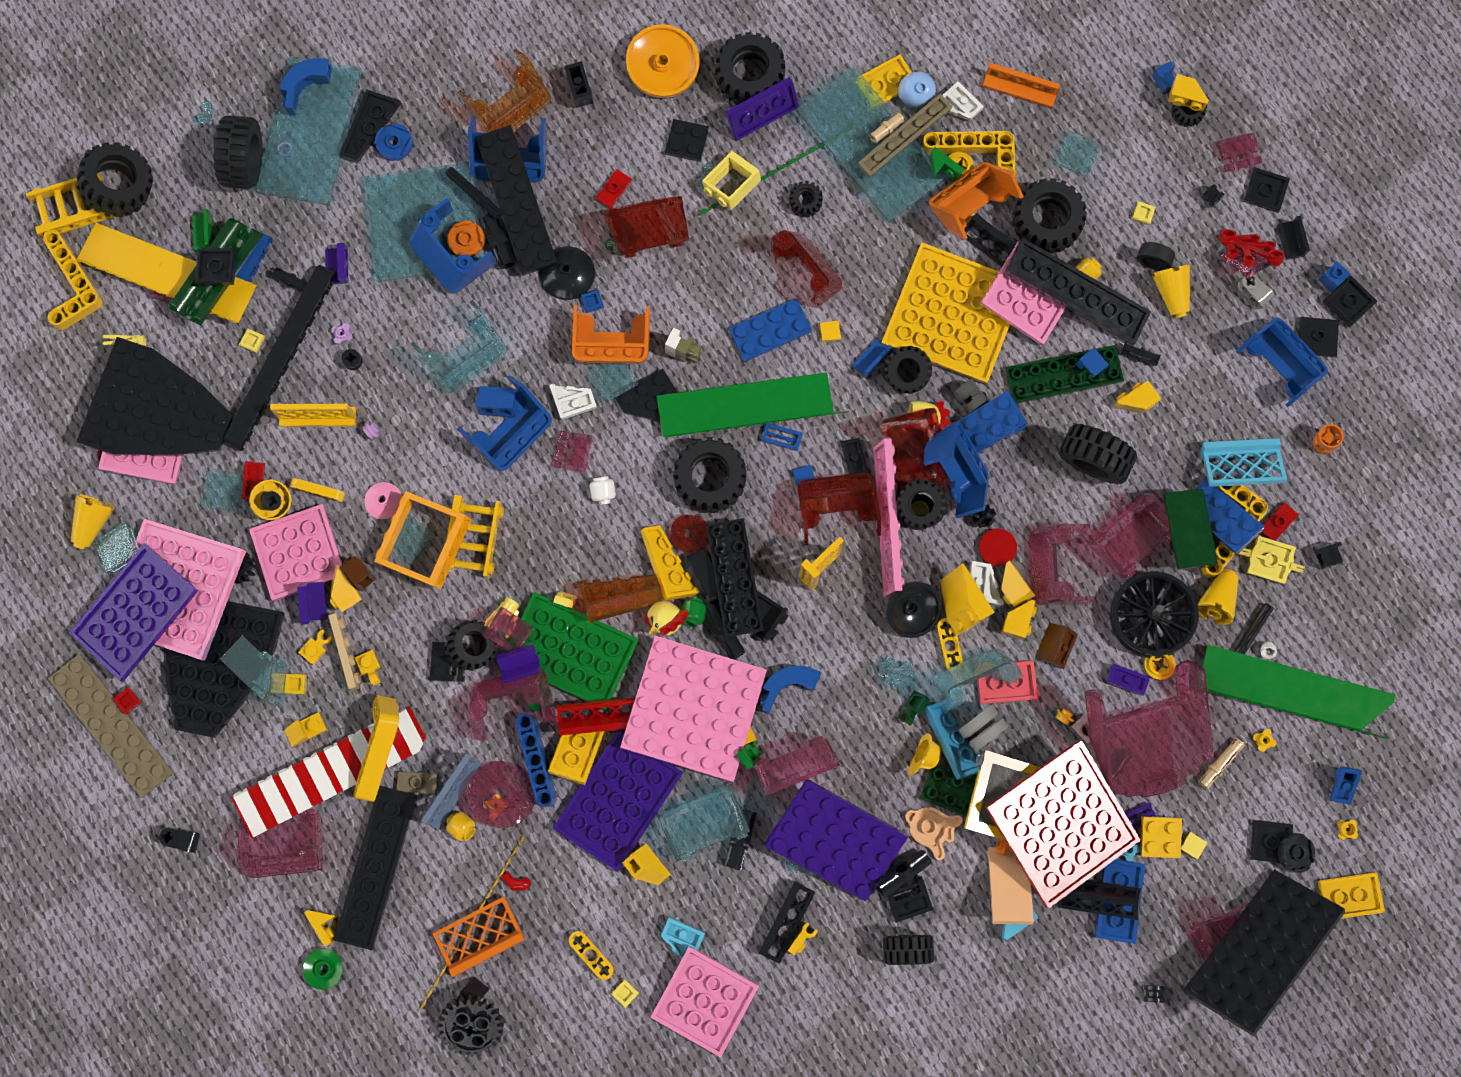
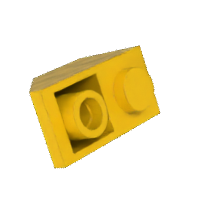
[1168,74,1209,111]
[1114,381,1161,413]
[1001,600,1037,640]
[622,843,671,885]

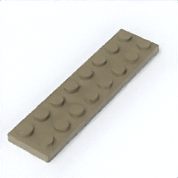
[48,654,174,798]

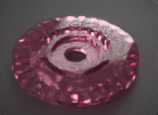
[467,761,535,828]

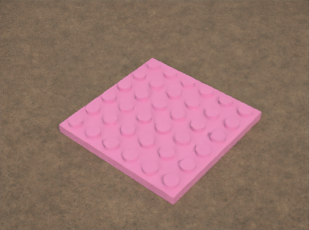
[127,519,246,661]
[620,636,767,782]

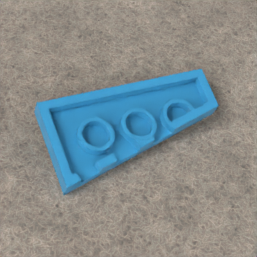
[924,702,983,780]

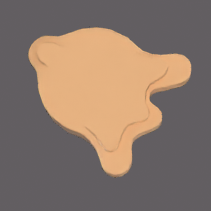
[905,807,963,861]

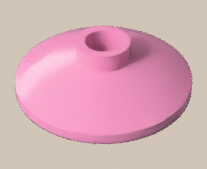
[364,482,402,520]

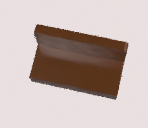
[1036,623,1078,669]

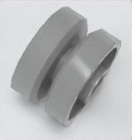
[958,705,1009,752]

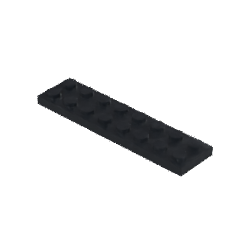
[476,125,558,276]
[1005,238,1151,345]
[334,786,418,951]

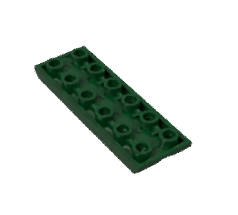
[169,218,263,326]
[1005,345,1124,404]
[919,764,1008,827]

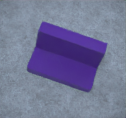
[325,243,349,284]
[297,581,327,625]
[496,644,540,683]

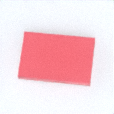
[975,660,1038,705]

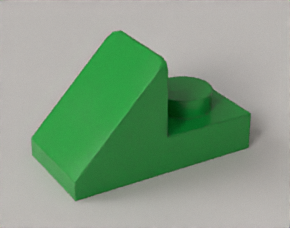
[929,146,964,180]

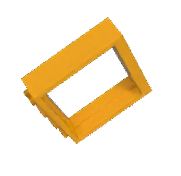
[374,491,472,590]

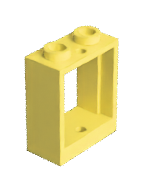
[702,151,761,210]

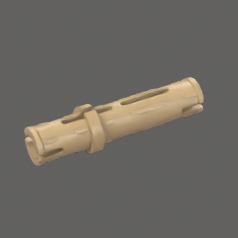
[1198,738,1245,790]

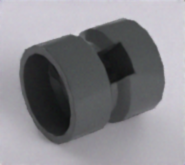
[953,380,989,415]

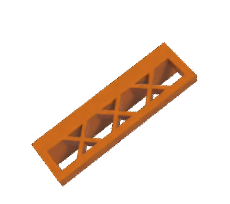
[982,62,1060,109]

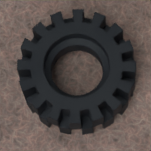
[1171,105,1207,127]
[789,181,823,218]

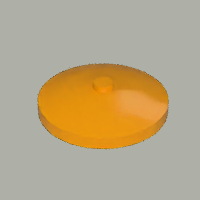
[626,24,699,98]

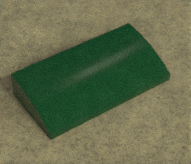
[1163,489,1218,570]

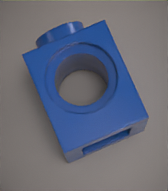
[1318,261,1350,293]

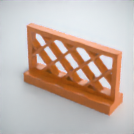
[432,896,526,977]

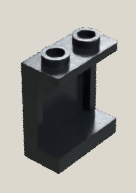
[752,591,789,643]

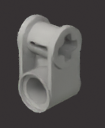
[1237,273,1274,309]

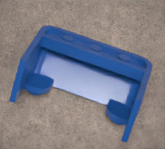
[468,116,547,182]
[409,198,496,294]
[1235,317,1328,407]
[457,375,552,471]
[923,421,989,518]

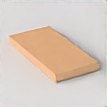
[988,847,1034,924]

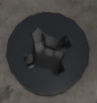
[1201,184,1225,208]
[341,349,363,371]
[261,491,281,511]
[1144,985,1164,1003]

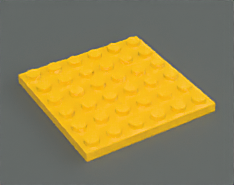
[881,242,1010,385]

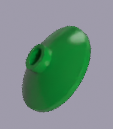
[303,949,343,990]

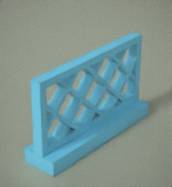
[1200,438,1287,487]

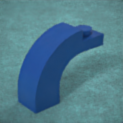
[280,58,332,116]
[760,666,822,714]

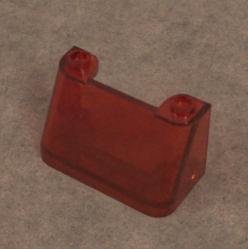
[603,196,689,258]
[771,230,842,309]
[881,408,948,494]

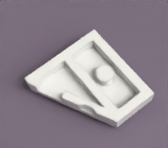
[942,82,984,121]
[969,561,1004,606]

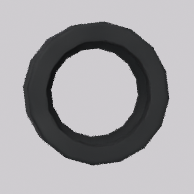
[1137,242,1175,271]

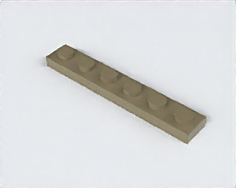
[857,94,952,178]

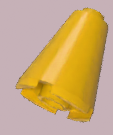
[1152,265,1190,318]
[70,494,115,549]
[1197,569,1239,625]

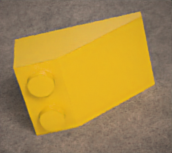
[940,563,995,636]

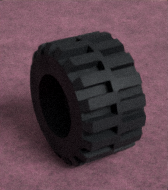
[884,346,932,394]
[897,480,948,528]
[444,619,498,671]
[883,935,934,965]

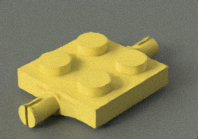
[1239,536,1305,584]

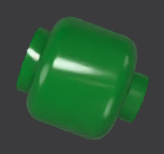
[681,597,706,628]

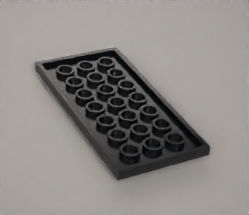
[1183,869,1345,1037]

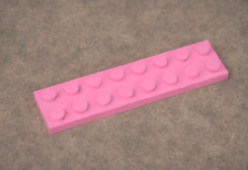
[873,439,904,597]

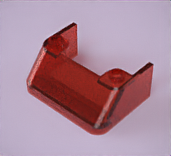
[797,472,881,545]

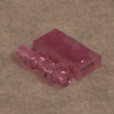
[1217,132,1262,172]
[553,430,592,473]

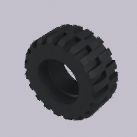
[715,32,785,105]
[213,115,263,189]
[76,142,153,217]
[1012,178,1087,254]
[1059,424,1137,485]
[673,437,746,513]

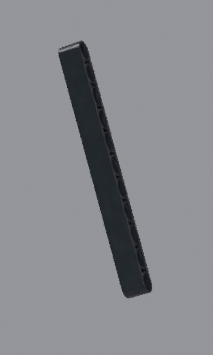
[223,265,337,451]

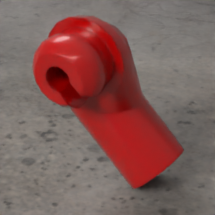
[501,871,531,891]

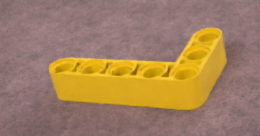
[922,131,1016,176]
[43,230,103,330]
[1201,477,1268,578]
[354,695,399,802]

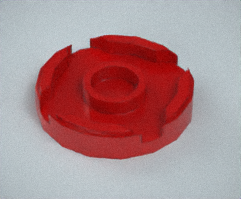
[979,528,1017,567]

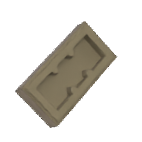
[396,771,438,794]

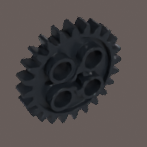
[438,995,504,1057]

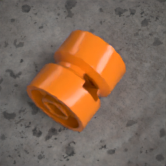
[1312,424,1344,455]

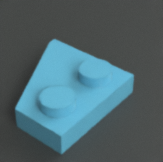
[661,916,706,959]

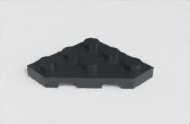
[615,369,678,422]

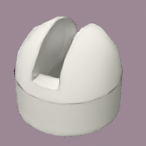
[1260,642,1277,659]

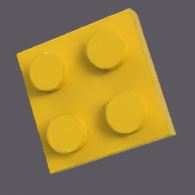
[1140,816,1182,858]

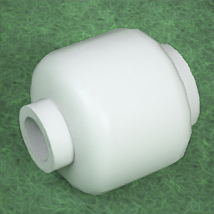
[590,476,616,505]

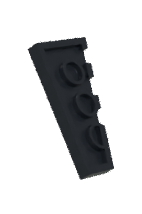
[339,89,402,163]

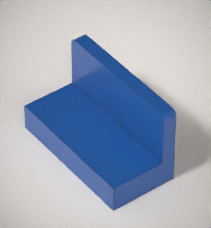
[852,339,893,379]
[475,386,517,418]

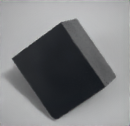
[1315,542,1343,569]

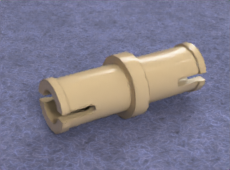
[869,112,905,144]

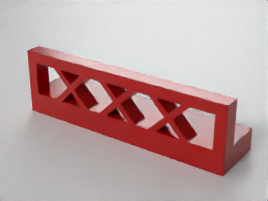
[556,698,635,736]

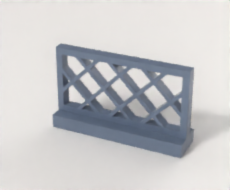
[421,753,482,830]

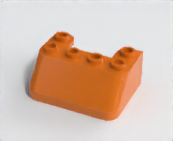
[572,305,651,364]

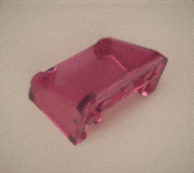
[1086,493,1172,579]
[237,809,323,878]

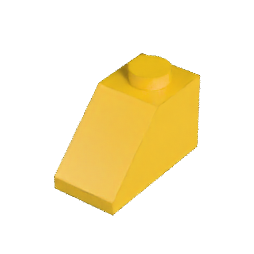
[1001,561,1035,608]
[329,564,362,612]

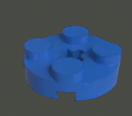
[375,123,413,161]

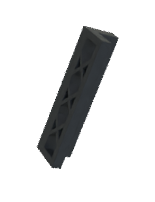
[965,213,1016,267]
[1058,880,1141,920]
[759,881,815,964]

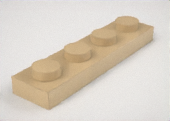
[328,613,361,691]

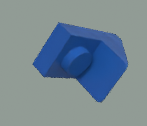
[1330,766,1362,805]

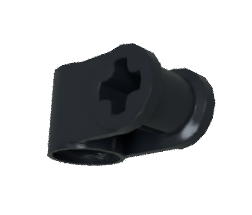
[159,828,200,853]

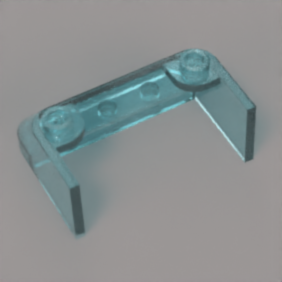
[411,300,507,393]
[220,635,287,707]

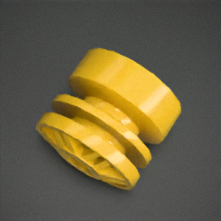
[249,480,292,520]

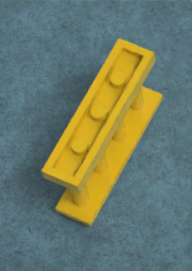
[26,173,114,239]
[446,495,504,579]

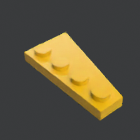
[641,526,700,601]

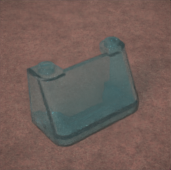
[932,649,1024,713]
[658,783,750,863]

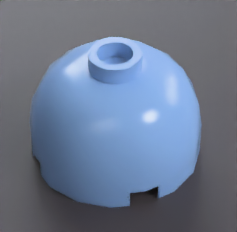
[898,71,936,109]

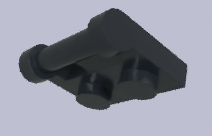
[430,642,467,682]
[887,876,934,923]

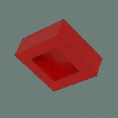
[113,687,142,715]

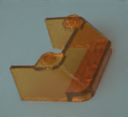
[458,49,551,133]

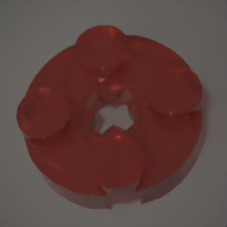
[670,514,708,553]

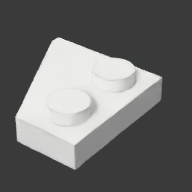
[549,384,597,420]

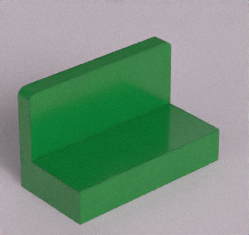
[192,209,214,252]

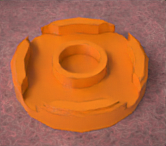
[447,221,485,257]

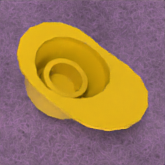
[908,733,941,776]

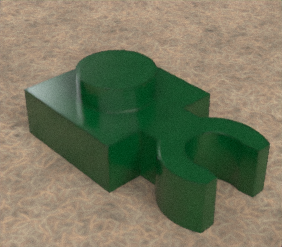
[898,690,930,726]

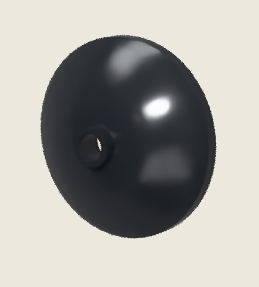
[539,246,595,300]
[886,581,942,638]

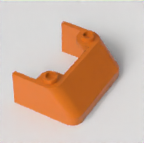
[929,162,1024,240]

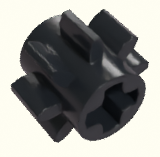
[972,504,996,528]

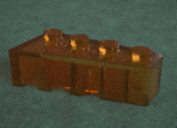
[576,574,663,623]

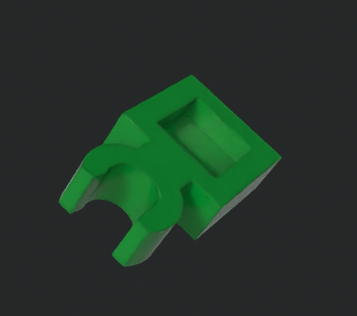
[736,741,764,770]

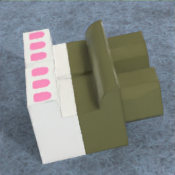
[665,328,702,363]

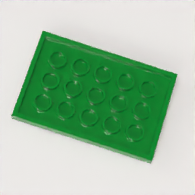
[505,592,639,710]

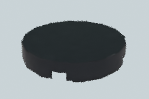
[1278,833,1315,873]

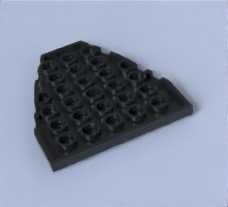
[76,337,233,456]
[164,601,285,738]

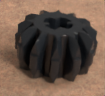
[234,553,257,584]

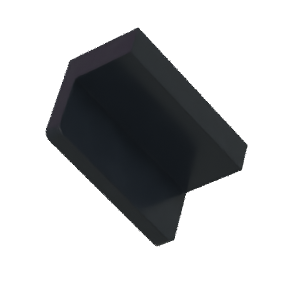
[1277,215,1310,260]

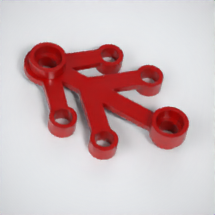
[1218,229,1285,267]

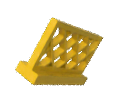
[270,404,356,427]
[799,537,844,591]

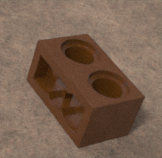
[340,556,376,591]

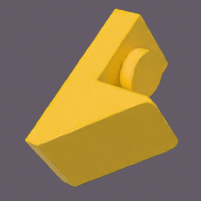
[284,712,327,748]
[304,910,338,947]

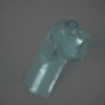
[197,101,213,124]
[694,162,715,189]

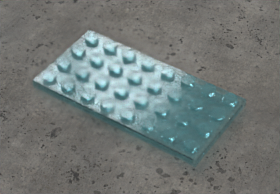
[256,56,362,206]
[796,66,947,223]

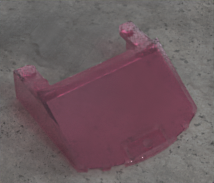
[1084,660,1214,797]

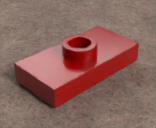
[596,169,632,209]
[241,461,266,500]
[1261,502,1299,541]

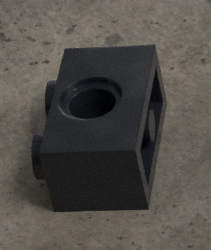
[564,61,593,108]

